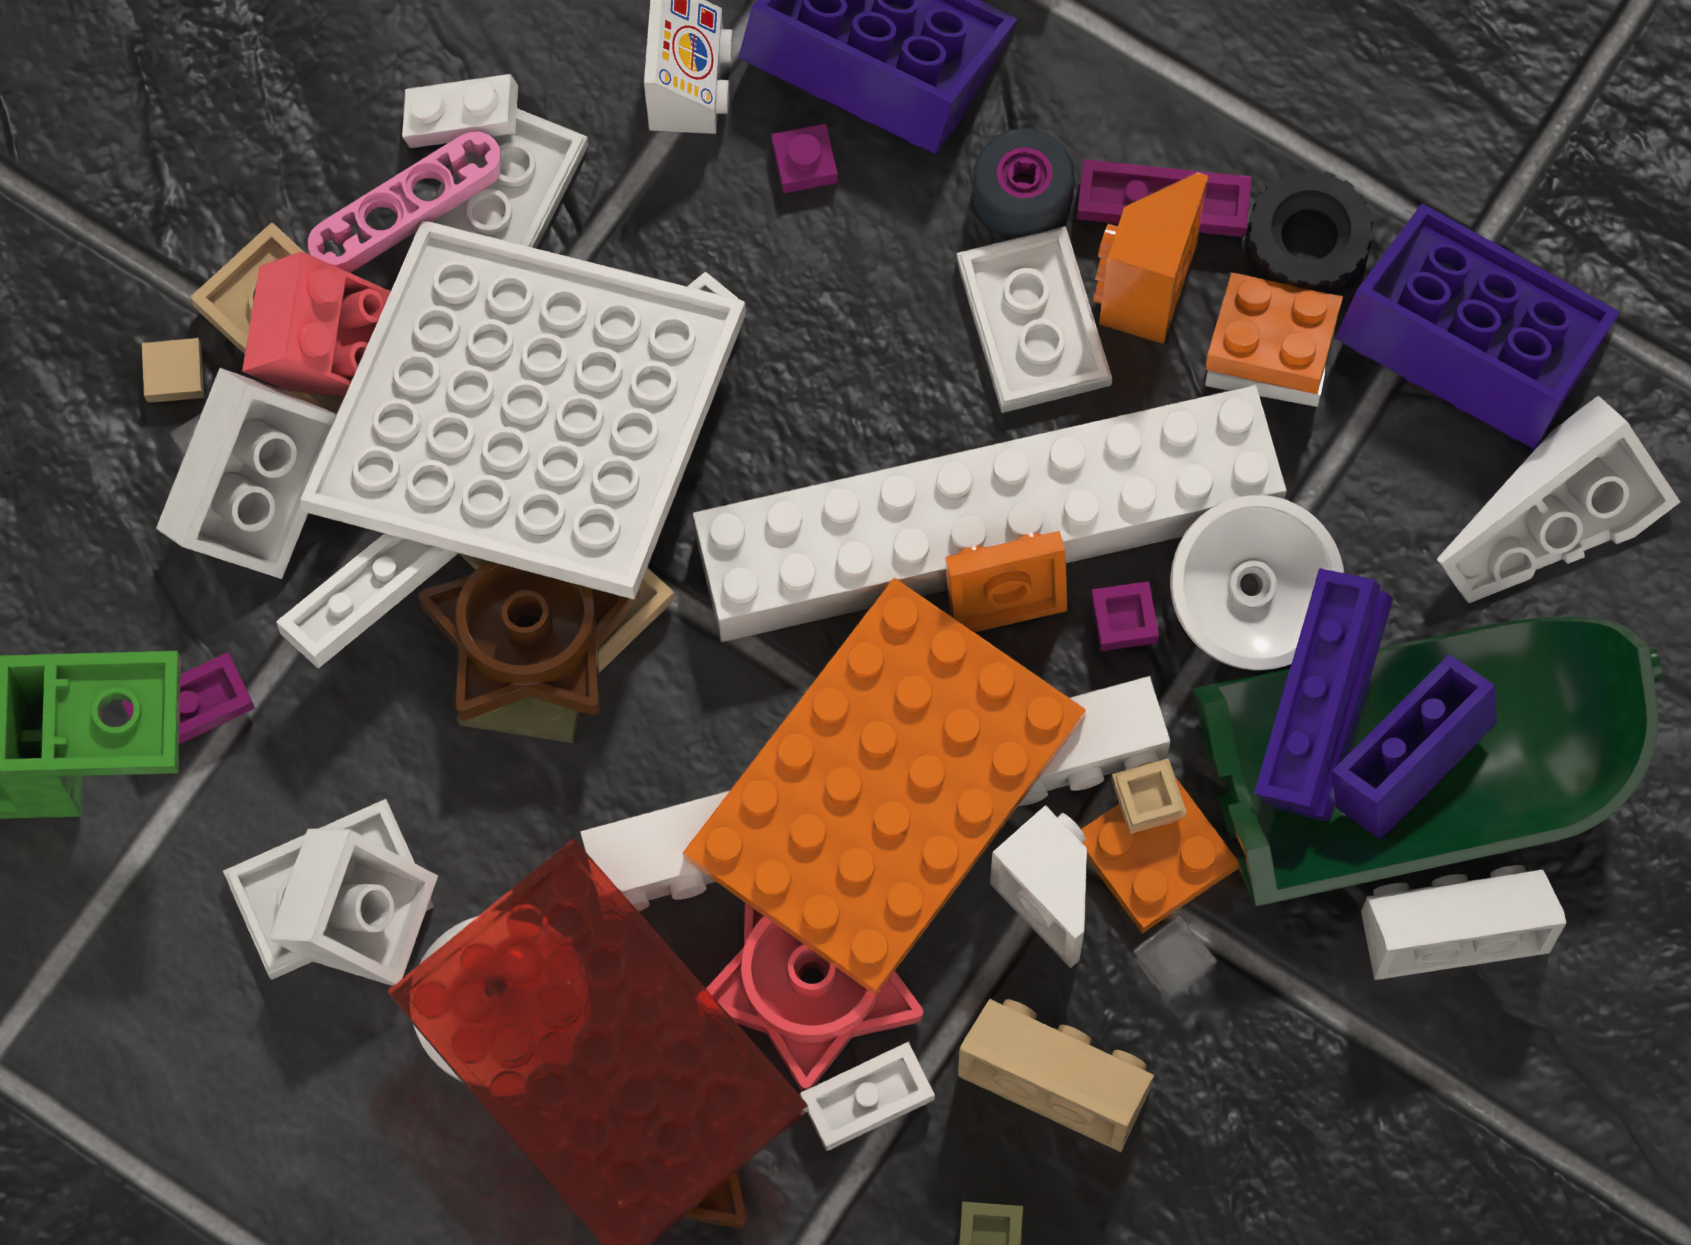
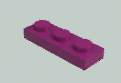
[1077,159,1252,237]

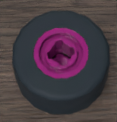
[973,128,1075,239]

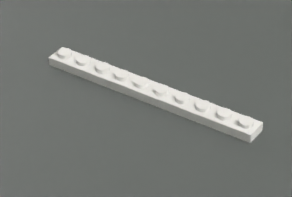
[276,272,746,669]

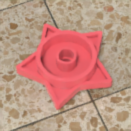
[697,903,924,1092]

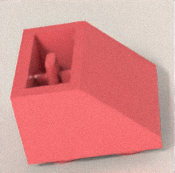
[242,251,391,397]

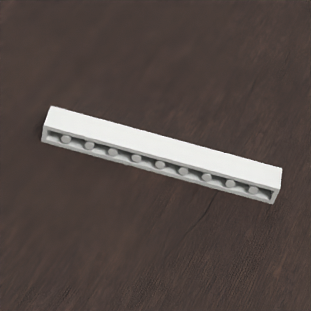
[580,676,1170,915]

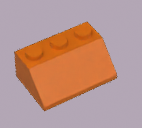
[1093,172,1209,344]

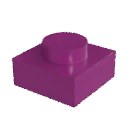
[771,124,838,193]
[1091,581,1159,651]

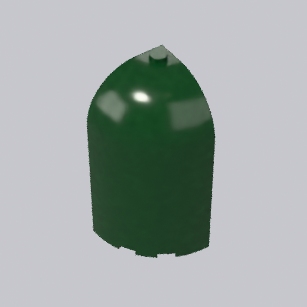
[1193,617,1662,906]

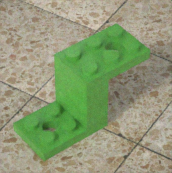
[0,651,181,819]

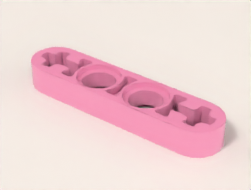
[308,131,501,273]

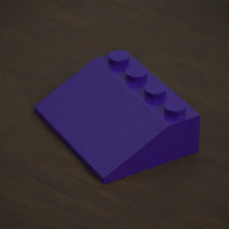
[738,0,1018,154]
[1335,203,1620,450]

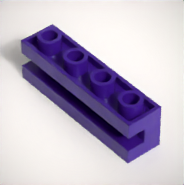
[1254,568,1393,822]

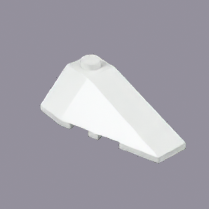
[1437,396,1680,603]

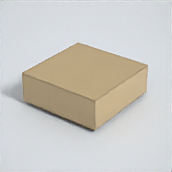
[142,338,204,403]
[1111,758,1187,834]

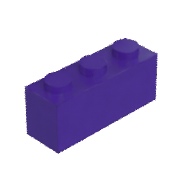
[1332,654,1497,840]

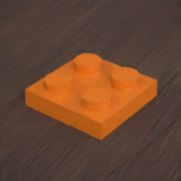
[1205,272,1343,395]
[945,531,1067,632]
[1081,775,1238,934]

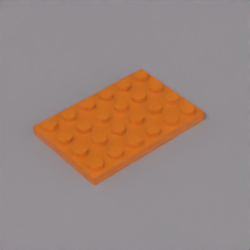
[683,578,1086,996]

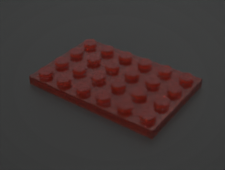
[387,838,809,1245]

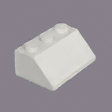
[156,368,337,579]
[1361,865,1566,980]

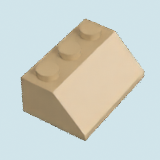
[958,999,1154,1152]

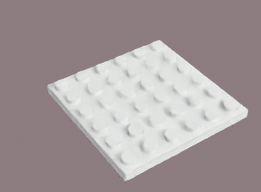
[300,220,746,599]

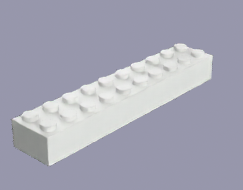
[693,385,1287,642]

